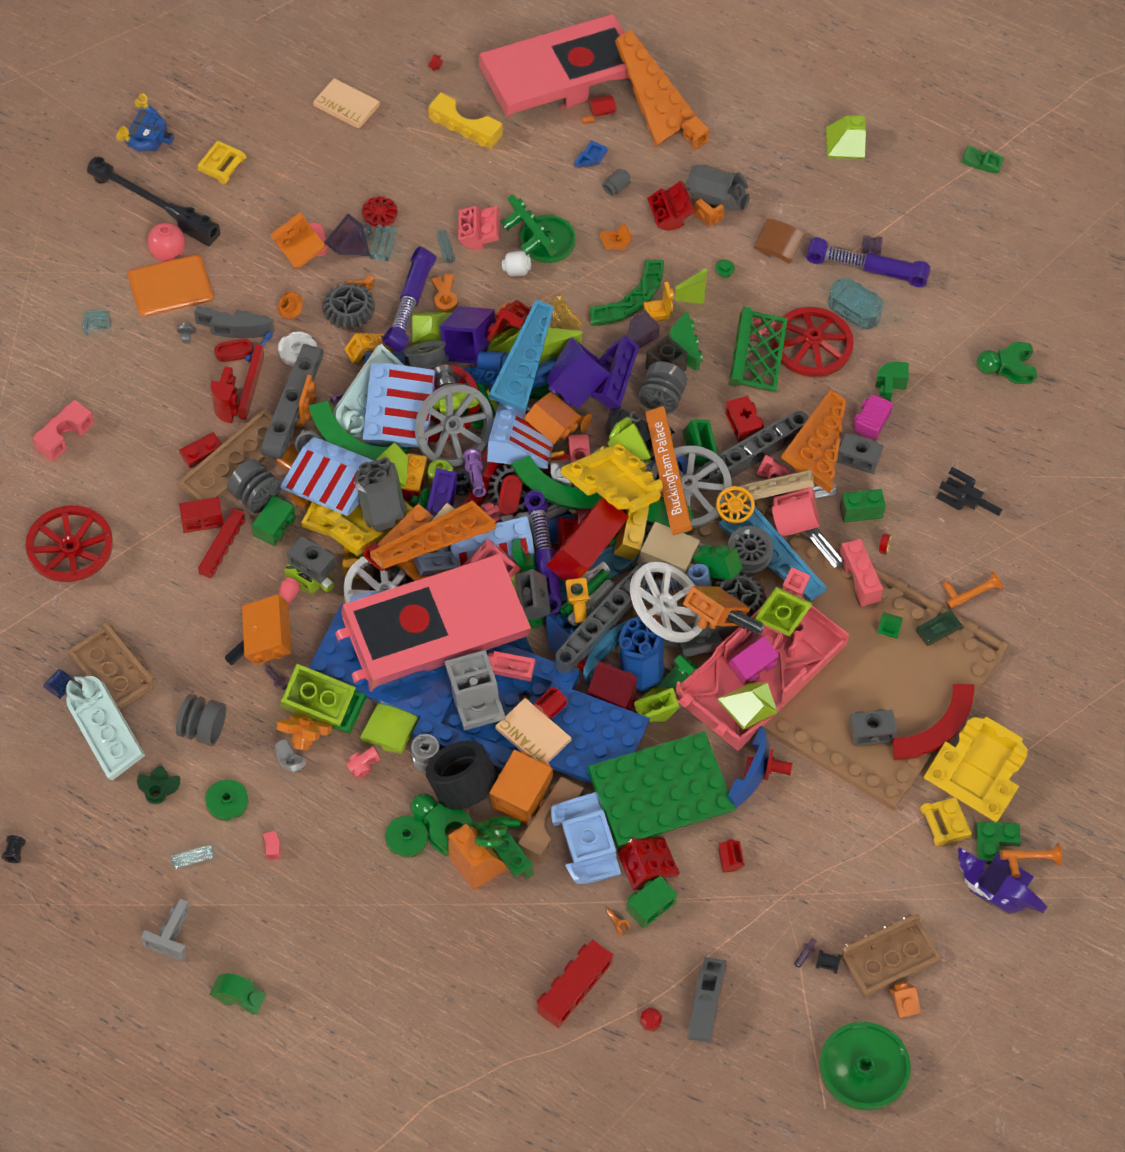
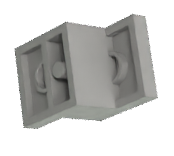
[445,650,505,731]

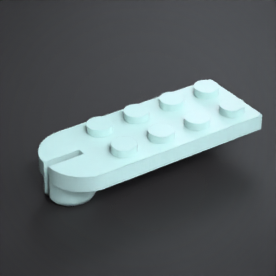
[333,344,405,439]
[66,676,146,781]

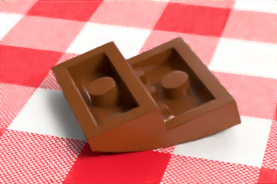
[754,219,804,264]

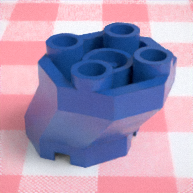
[618,617,665,693]

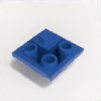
[546,613,592,661]

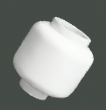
[502,251,531,277]

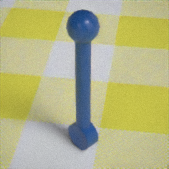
[245,332,273,362]

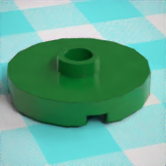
[205,779,249,821]
[385,816,428,858]

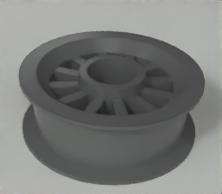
[404,340,449,369]
[728,526,773,573]

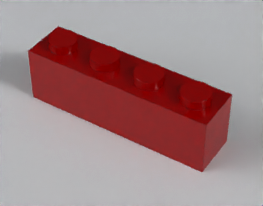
[537,939,613,1029]

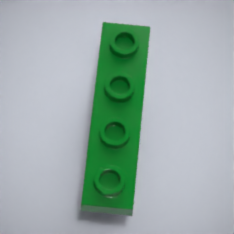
[501,194,557,257]

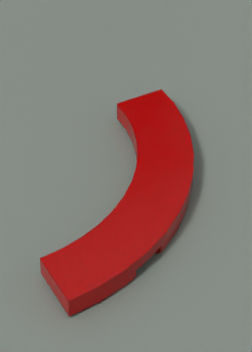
[892,684,974,760]

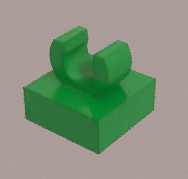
[877,612,903,639]

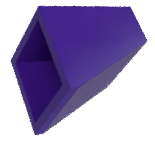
[440,306,496,364]
[546,337,610,408]

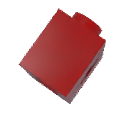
[725,396,764,443]

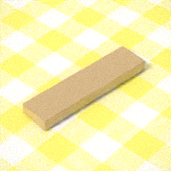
[733,470,814,502]

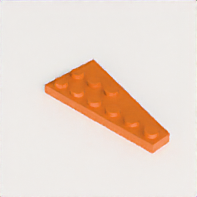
[615,29,697,147]
[781,389,846,493]

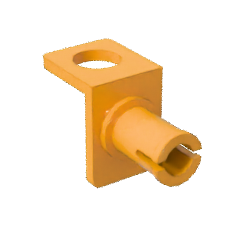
[566,578,590,623]

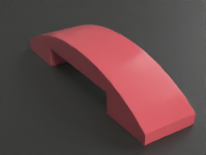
[756,567,810,650]

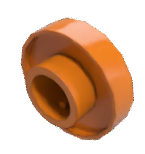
[278,291,303,320]

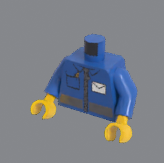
[116,93,174,152]

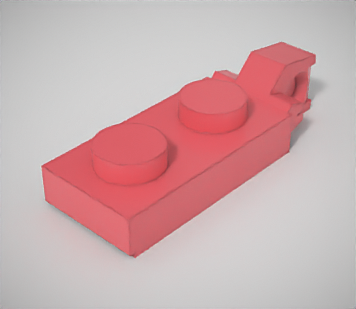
[488,651,535,681]

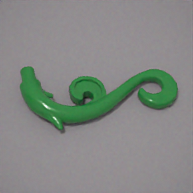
[475,816,521,847]

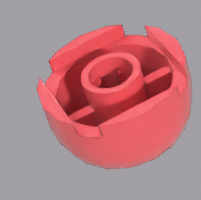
[147,222,186,261]

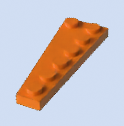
[370,501,496,569]

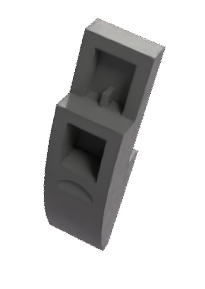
[194,306,274,338]
[688,957,727,1043]

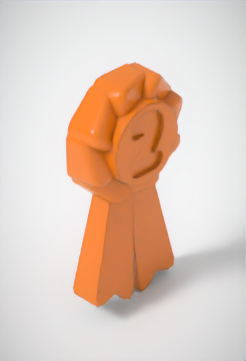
[432,273,458,312]

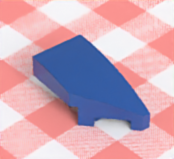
[574,140,608,168]

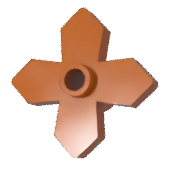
[276,714,333,750]

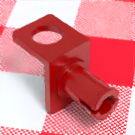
[744,749,793,781]

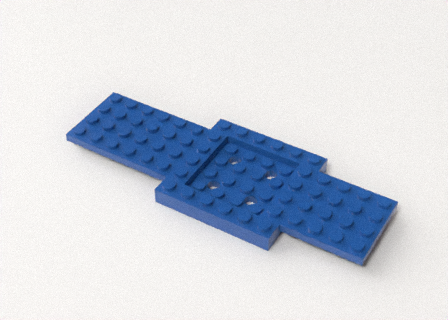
[309,603,650,784]

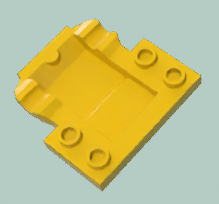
[561,443,663,512]
[315,501,413,556]
[923,716,1028,822]

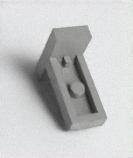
[141,899,190,962]

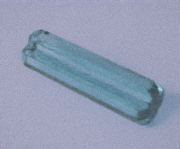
[437,229,455,263]
[171,845,214,868]

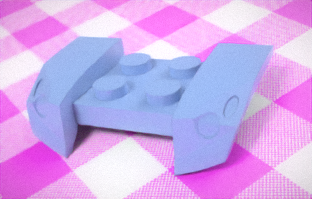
[551,792,621,884]

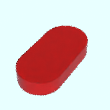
[214,339,254,362]
[498,475,522,516]

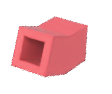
[263,830,280,860]

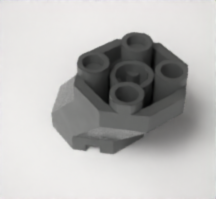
[686,165,750,211]
[354,457,407,531]

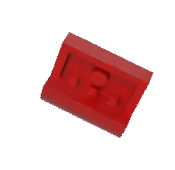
[647,181,696,230]
[210,366,238,424]

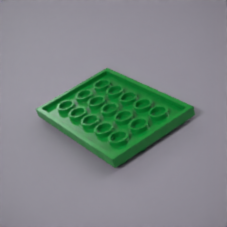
[587,731,736,848]

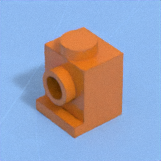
[681,116,710,150]

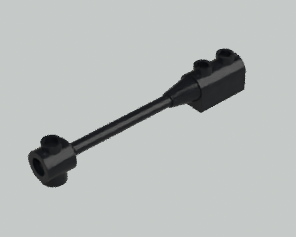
[87,157,220,247]

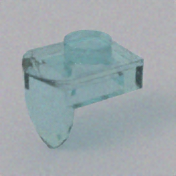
[82,310,111,336]

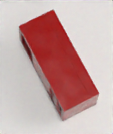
[546,497,629,586]

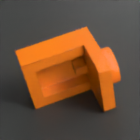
[694,198,724,227]
[599,224,633,250]
[889,982,921,1018]

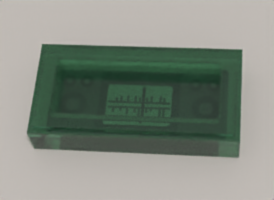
[916,609,962,646]

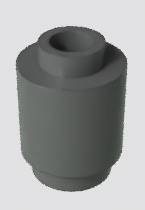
[603,169,630,196]

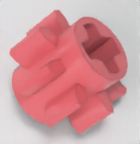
[481,502,503,523]

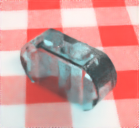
[828,278,883,329]

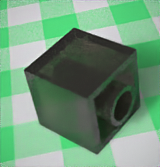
[645,335,688,371]

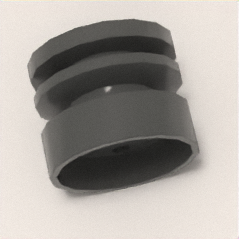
[638,362,688,414]
[227,459,282,513]
[176,693,227,746]

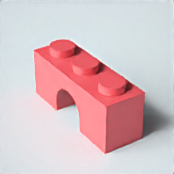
[33,400,94,462]
[839,539,883,607]

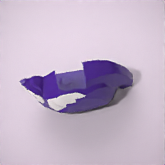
[958,847,1048,914]

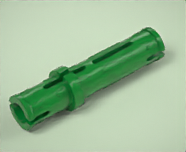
[559,569,611,618]

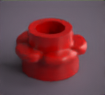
[428,54,443,71]

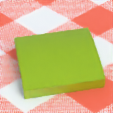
[360,703,419,754]

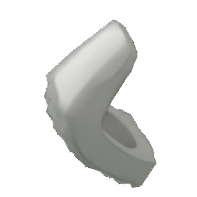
[275,739,306,772]

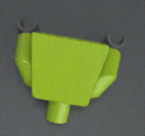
[607,411,655,464]

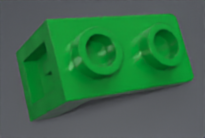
[658,655,698,693]

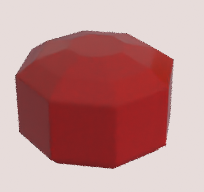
[640,1007,662,1031]

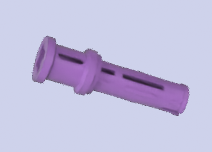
[463,448,486,497]

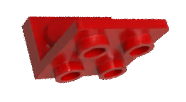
[486,299,531,342]
[618,838,680,890]

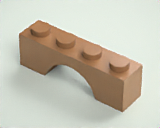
[516,776,584,864]

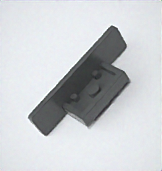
[664,622,738,656]

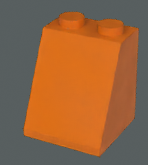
[489,750,553,825]
[448,824,508,890]

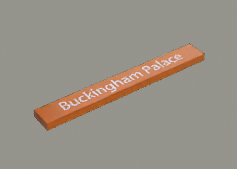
[645,406,693,536]

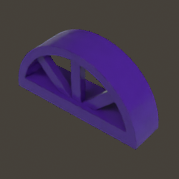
[591,336,639,409]
[426,468,457,518]

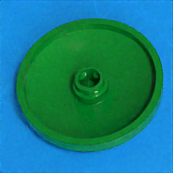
[819,1022,911,1111]

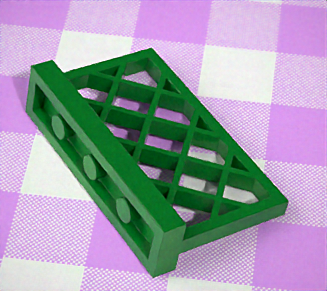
[728,306,787,392]

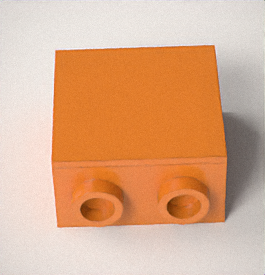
[524,391,581,444]

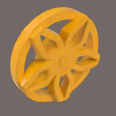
[716,486,755,524]

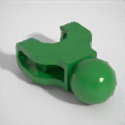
[976,342,1038,384]
[410,793,476,856]

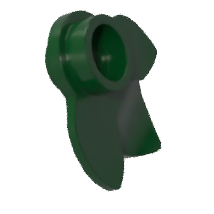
[137,765,181,804]

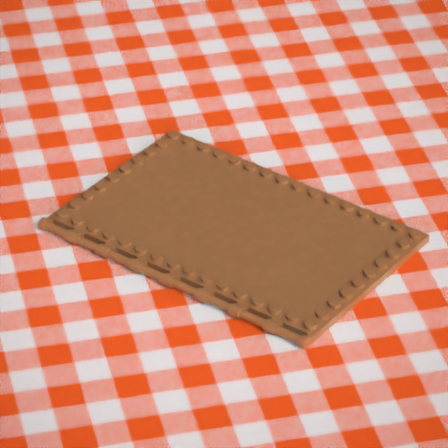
[620,482,1010,810]

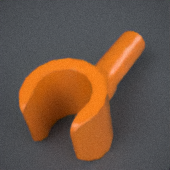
[347,275,375,290]
[606,908,630,935]

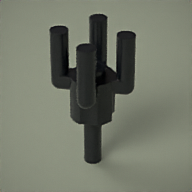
[936,467,1003,516]

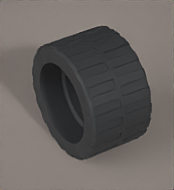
[425,740,498,809]

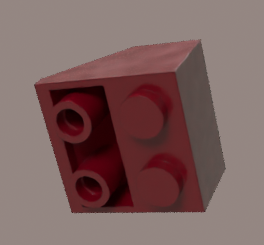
[587,661,637,710]

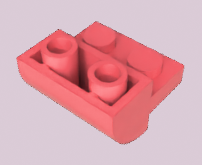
[458,206,500,250]
[772,487,820,537]

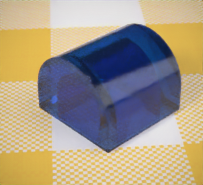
[44,669,73,699]

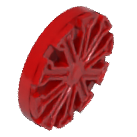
[362,196,398,228]

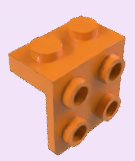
[270,212,326,269]
[296,374,316,428]

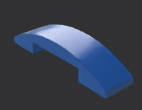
[728,726,769,808]

